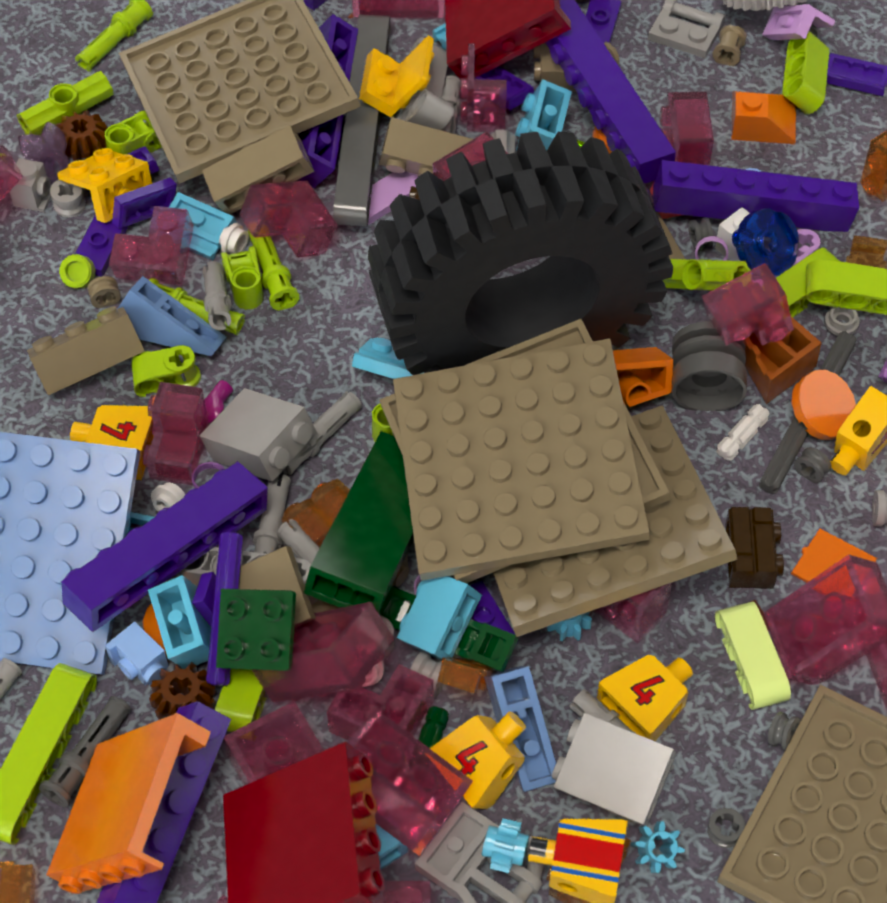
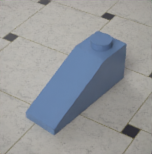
[118,276,227,357]
[484,666,556,792]

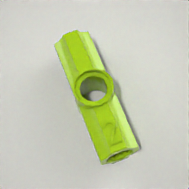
[17,71,114,139]
[663,259,752,292]

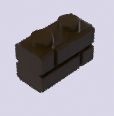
[725,507,784,589]

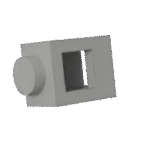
[7,158,51,212]

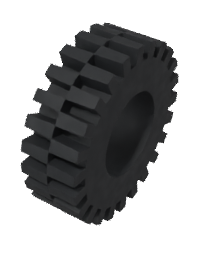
[368,131,673,375]

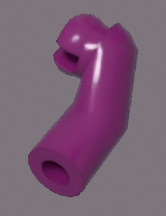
[202,380,233,423]

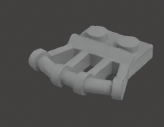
[415,802,545,903]

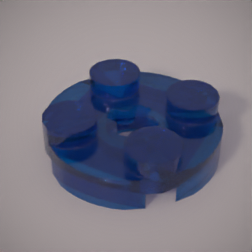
[732,209,799,277]

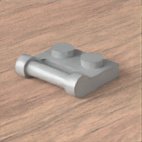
[648,0,726,58]

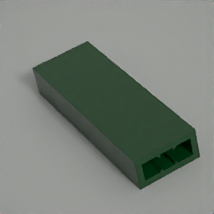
[303,431,414,621]

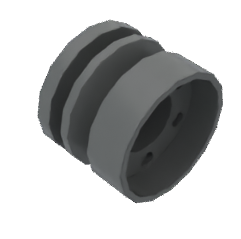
[672,321,747,411]

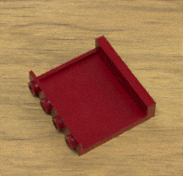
[445,0,571,83]
[223,741,385,903]

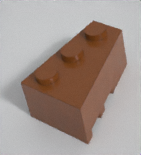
[719,282,822,404]

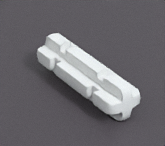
[716,404,770,461]

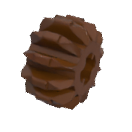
[54,110,108,161]
[149,662,216,720]

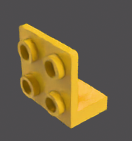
[359,35,434,118]
[57,148,152,223]

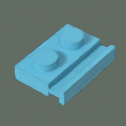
[155,192,237,261]
[352,338,424,379]

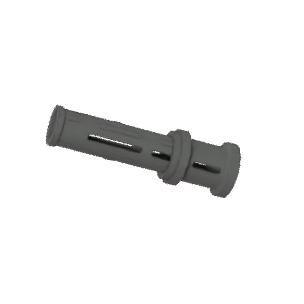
[39,696,131,808]

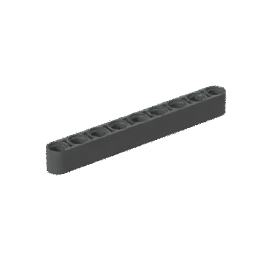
[333,14,391,227]

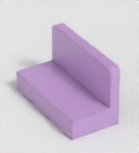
[762,4,835,40]

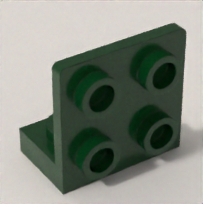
[216,589,296,671]

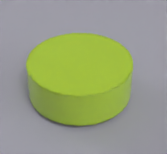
[59,254,95,288]

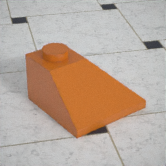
[731,91,796,144]

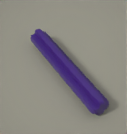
[206,532,243,686]

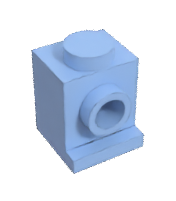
[105,621,169,686]

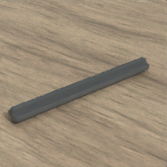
[759,331,857,494]

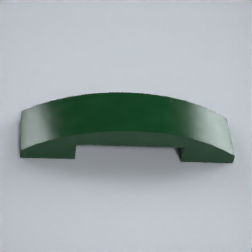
[379,586,519,673]

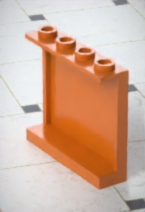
[46,713,211,894]

